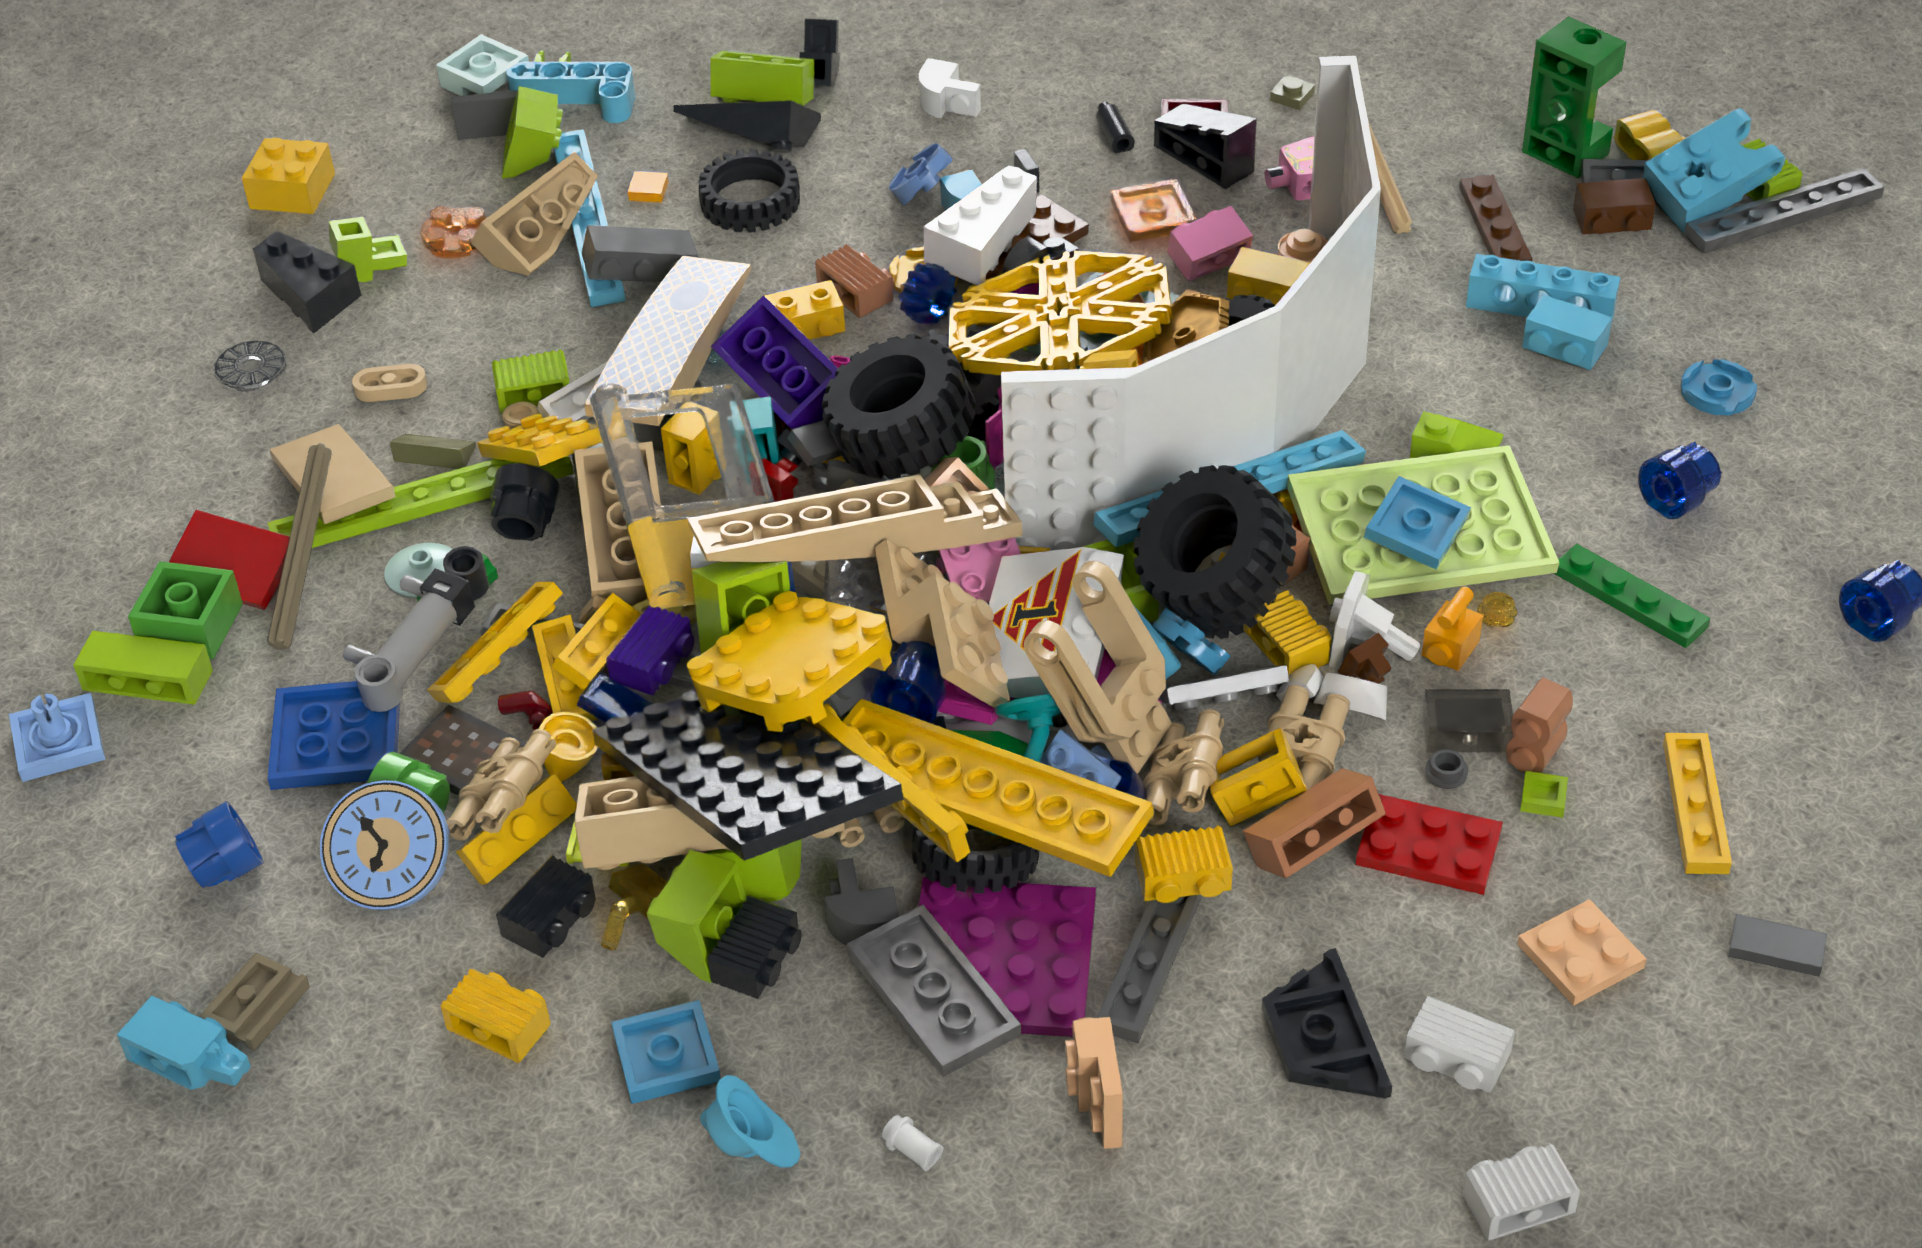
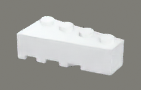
[924,165,1037,285]

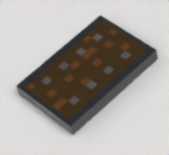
[399,705,527,796]

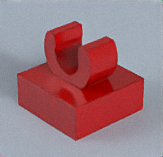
[753,458,798,502]

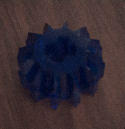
[898,262,957,325]

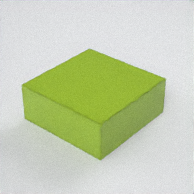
[1520,771,1568,818]

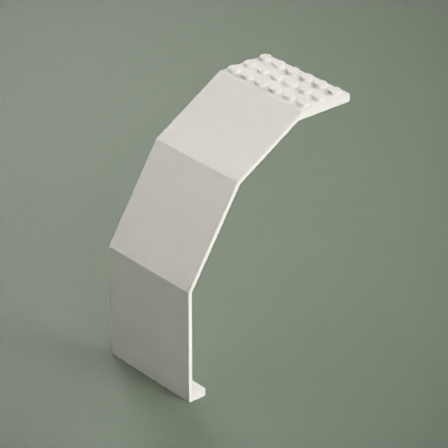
[1001,56,1381,551]

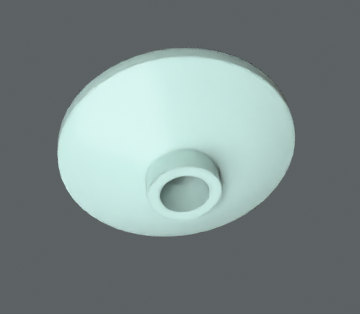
[384,543,452,598]

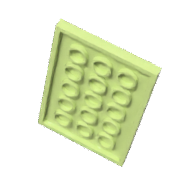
[1287,445,1559,605]

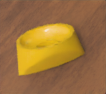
[539,711,598,782]

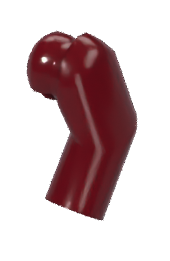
[498,690,553,730]

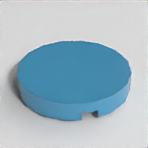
[1680,359,1757,415]

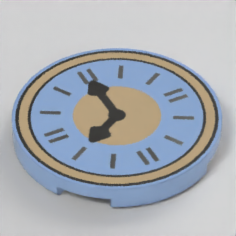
[320,780,450,910]

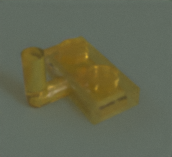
[601,863,668,950]

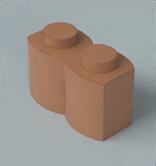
[1506,677,1573,773]

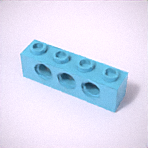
[1466,254,1620,329]

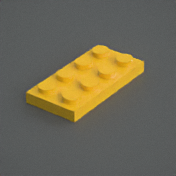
[477,414,608,466]

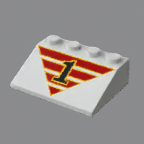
[989,547,1124,699]

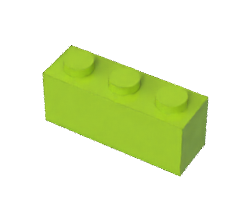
[710,51,814,105]
[73,630,213,705]

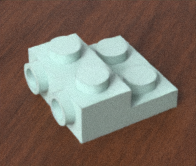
[436,35,529,96]

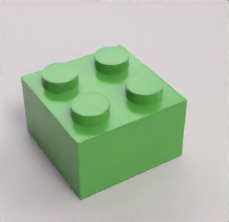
[128,561,243,660]

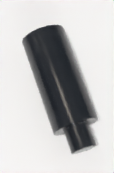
[1096,102,1135,153]

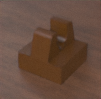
[1337,632,1391,684]

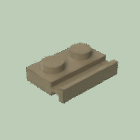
[199,953,310,1051]

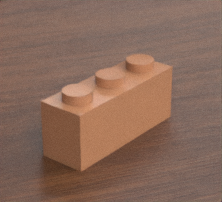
[1243,768,1386,878]

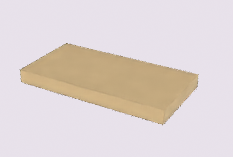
[270,424,396,524]

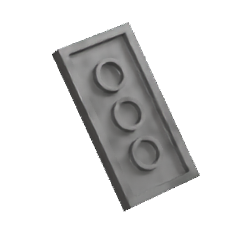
[847,905,1021,1077]

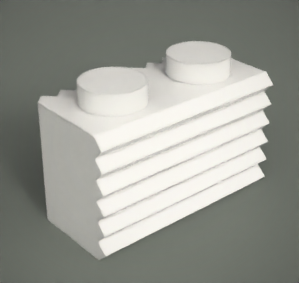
[1404,996,1515,1093]
[1462,1144,1580,1241]

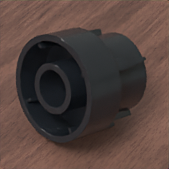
[490,463,560,541]

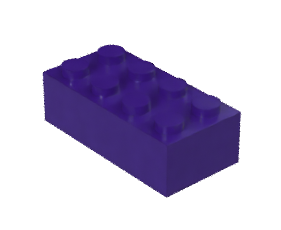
[711,295,838,430]

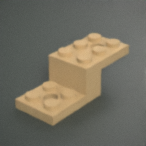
[875,538,1010,708]

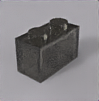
[1422,689,1513,752]

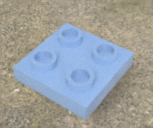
[9,693,106,782]

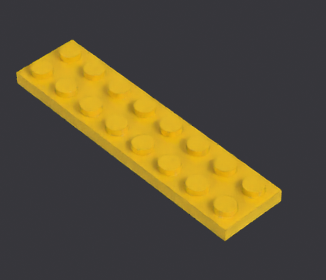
[842,699,1154,877]

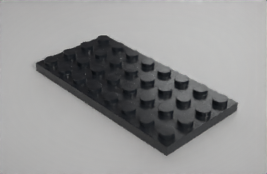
[592,690,904,861]

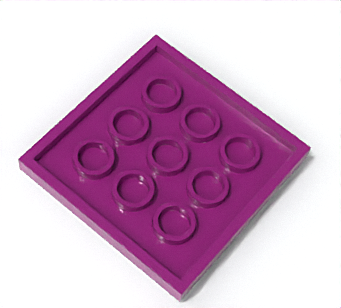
[919,877,1096,1037]

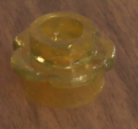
[1477,592,1518,627]

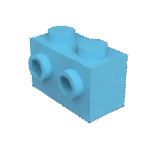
[1522,295,1612,370]

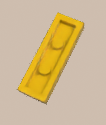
[551,593,641,691]
[532,614,598,721]
[455,774,577,885]

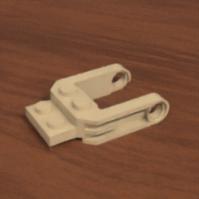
[1024,561,1172,777]

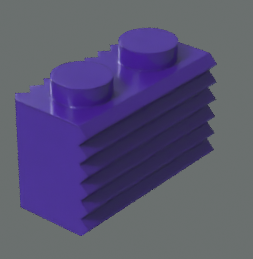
[606,605,695,696]

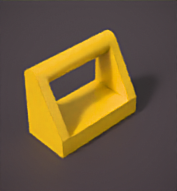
[1210,727,1307,827]

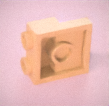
[1065,1017,1123,1149]

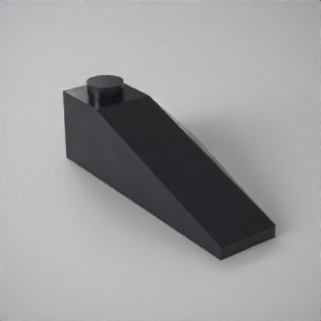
[673,100,821,153]

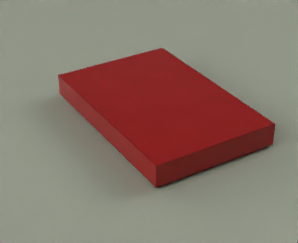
[169,509,290,610]

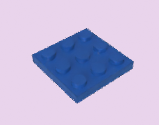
[267,681,400,790]

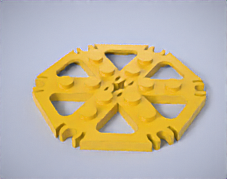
[949,251,1173,375]

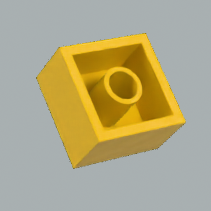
[241,138,335,214]

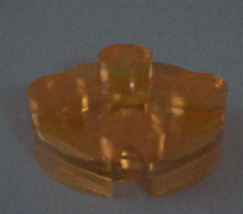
[421,206,486,259]

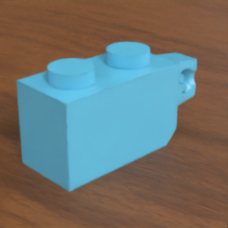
[117,996,251,1090]

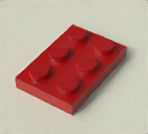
[1355,794,1503,895]

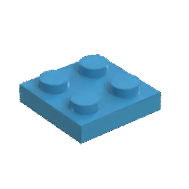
[1364,476,1471,570]
[611,1000,721,1104]

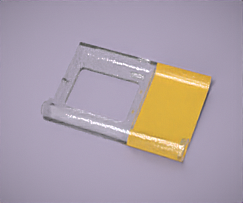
[590,383,796,608]

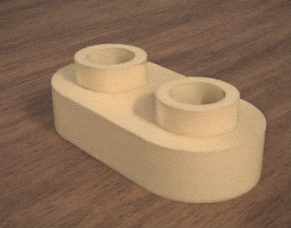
[352,364,427,402]

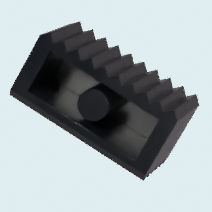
[496,855,596,958]
[708,895,802,999]

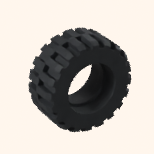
[822,335,976,479]
[1133,465,1297,629]

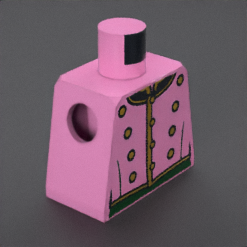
[1265,136,1314,201]

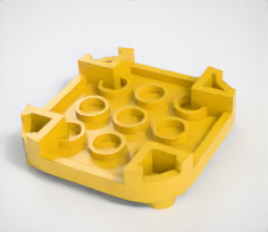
[687,591,892,732]

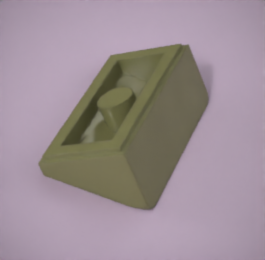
[390,433,476,469]

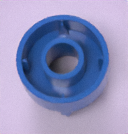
[175,801,264,888]

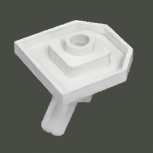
[1329,571,1420,669]

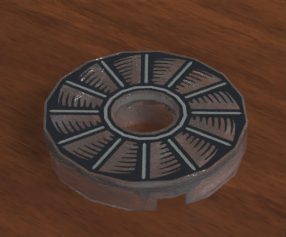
[214,340,288,395]

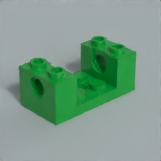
[1522,16,1627,178]

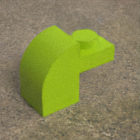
[329,217,407,282]

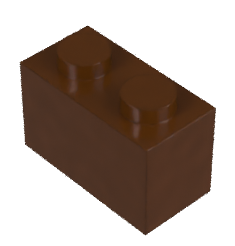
[1573,178,1656,235]

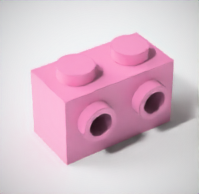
[1167,206,1253,281]

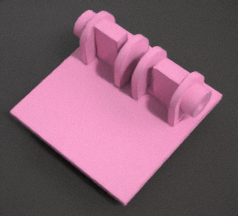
[936,538,1021,603]

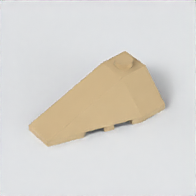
[471,151,598,276]

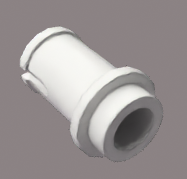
[882,1115,944,1172]

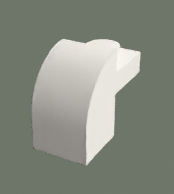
[919,58,981,118]

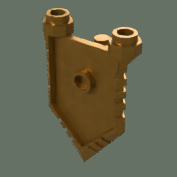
[1142,289,1229,364]

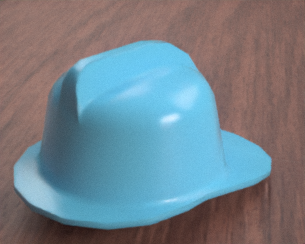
[700,1075,801,1167]

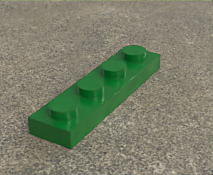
[1553,543,1710,648]

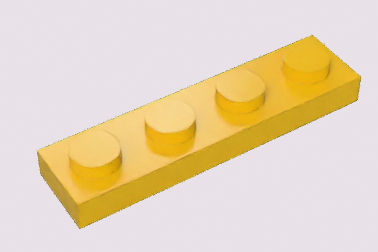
[427,582,563,703]
[1663,733,1732,874]

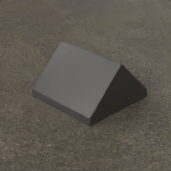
[451,90,517,140]

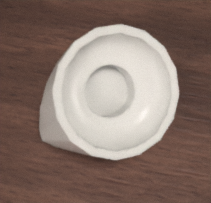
[1313,673,1387,720]

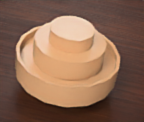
[1277,229,1328,262]

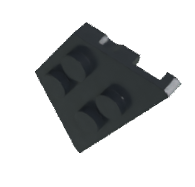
[1261,948,1392,1098]

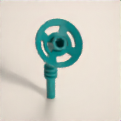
[988,694,1062,835]

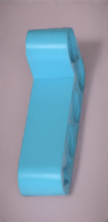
[506,62,635,123]

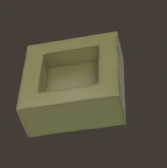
[1270,75,1315,110]

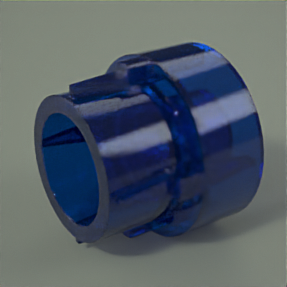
[1638,442,1723,520]
[1839,560,1922,642]
[870,641,946,723]

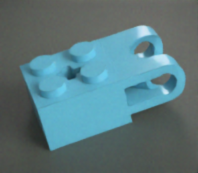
[1643,108,1785,233]

